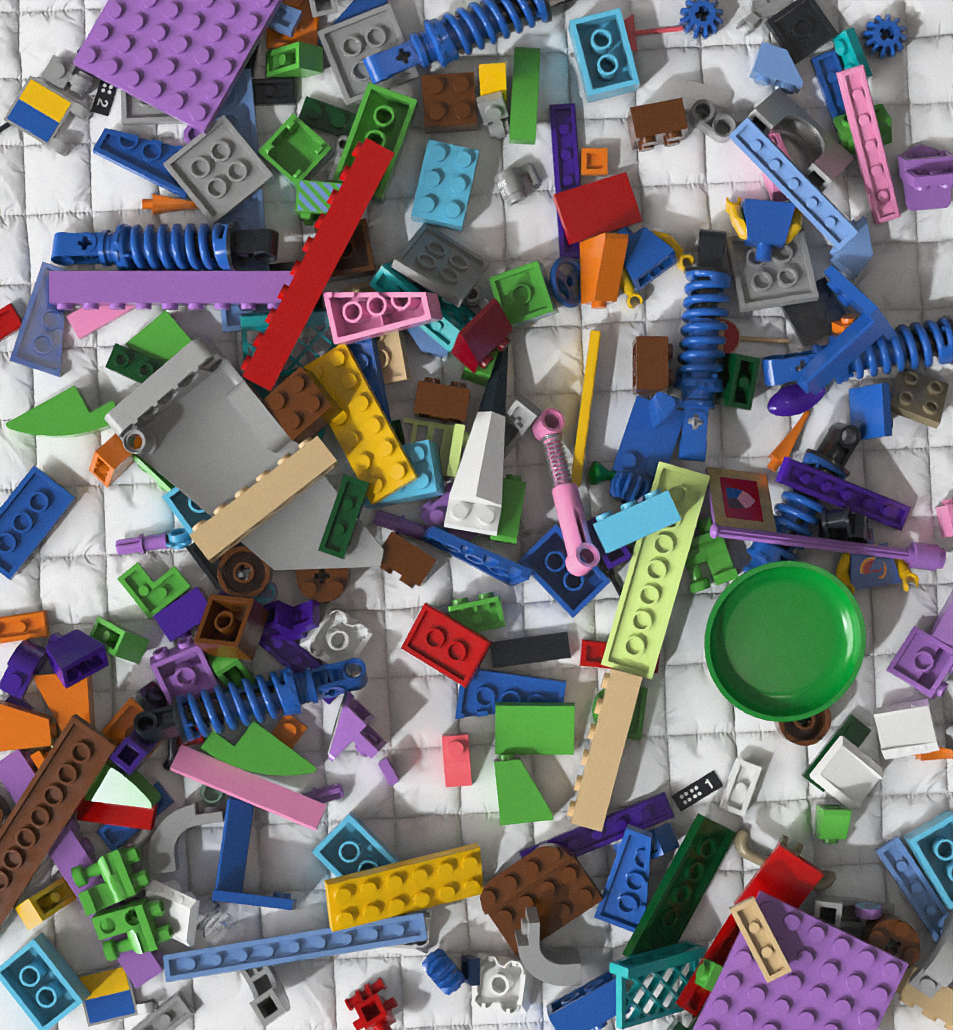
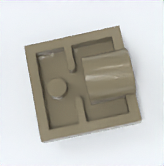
[890,368,949,429]

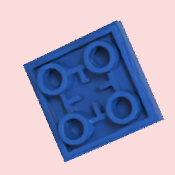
[849,383,893,441]

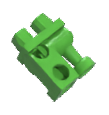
[685,516,739,593]
[71,846,152,916]
[91,897,174,962]

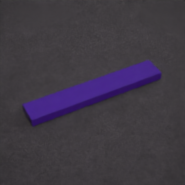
[549,103,585,259]
[775,456,911,531]
[217,589,336,705]
[519,792,675,858]

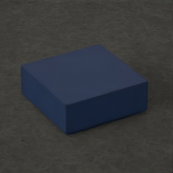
[461,954,480,986]

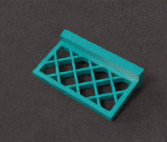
[369,260,477,352]
[239,308,337,376]
[610,941,705,1030]

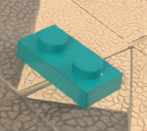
[833,27,873,79]

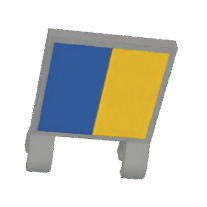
[3,75,91,156]
[77,964,158,1027]

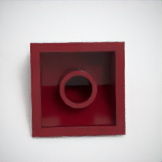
[451,298,513,374]

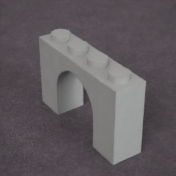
[749,87,855,192]

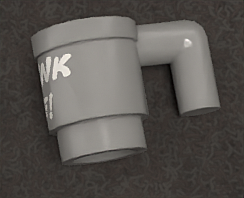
[493,163,542,206]

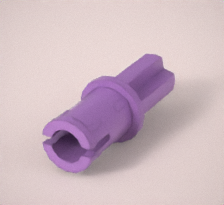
[374,510,427,541]
[115,532,169,555]
[302,783,344,804]

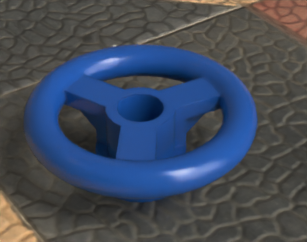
[549,256,581,308]

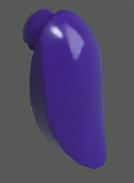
[767,384,825,417]

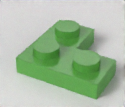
[117,562,192,619]

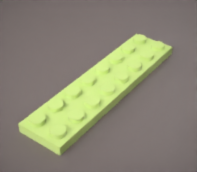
[601,461,710,679]

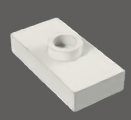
[718,758,762,817]

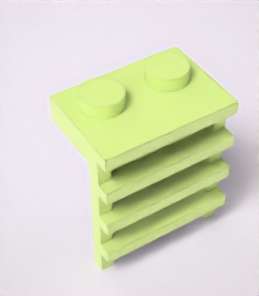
[403,417,470,479]

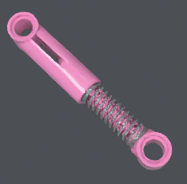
[531,408,600,576]

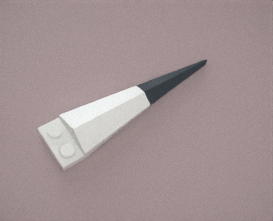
[444,347,508,536]

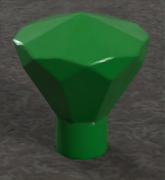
[588,461,616,485]

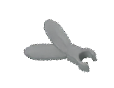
[736,0,791,37]

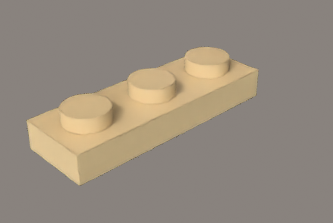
[729,896,792,983]

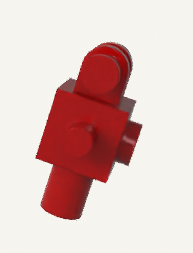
[344,977,398,1030]

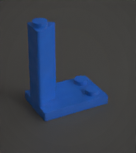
[796,265,896,395]
[612,392,684,483]
[212,796,297,910]

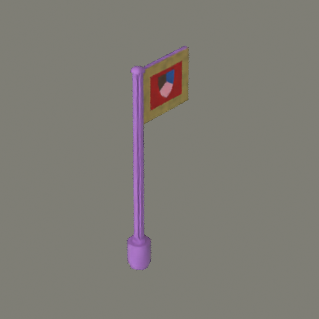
[705,467,946,571]

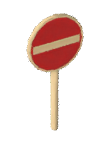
[717,318,790,353]

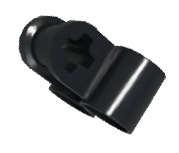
[818,506,868,551]

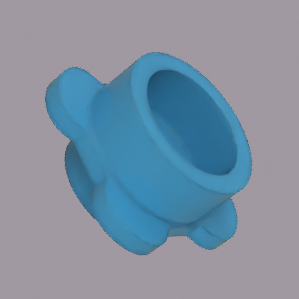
[166,528,192,550]

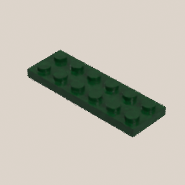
[622,813,737,957]

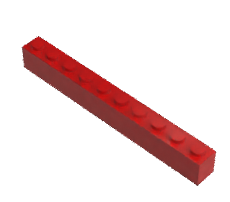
[240,138,395,391]

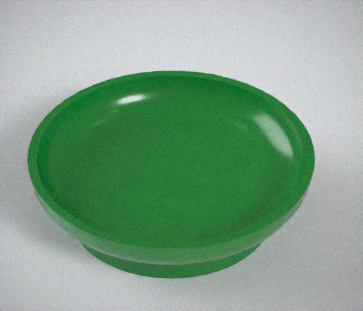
[704,561,866,722]

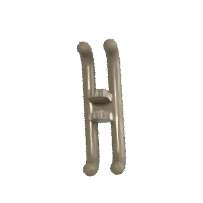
[734,829,836,892]

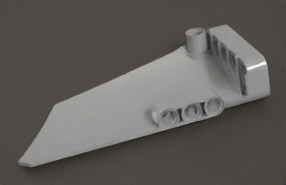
[104,335,384,570]

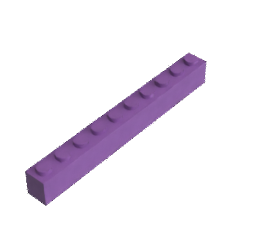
[49,271,294,310]
[0,749,164,989]

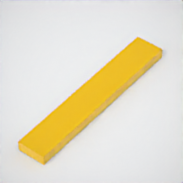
[570,330,601,488]

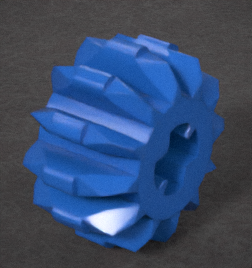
[679,0,723,39]
[862,14,907,60]
[609,471,653,504]
[422,948,465,995]

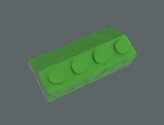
[332,82,419,204]

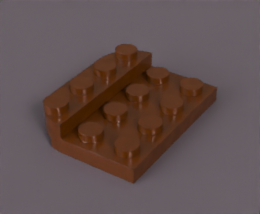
[480,842,604,957]

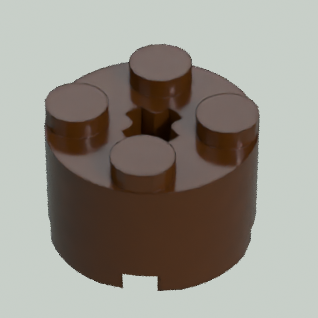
[217,546,273,599]
[296,568,351,602]
[774,708,831,746]
[861,914,920,970]

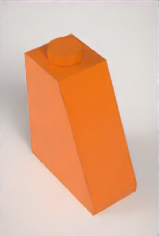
[579,233,628,309]
[89,433,143,488]
[34,673,95,731]
[0,700,59,751]

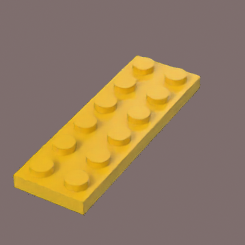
[304,345,419,505]
[324,843,484,932]

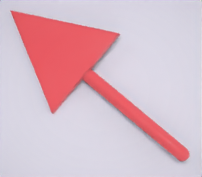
[624,14,684,52]

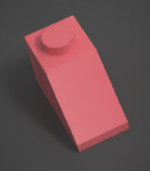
[442,733,472,787]

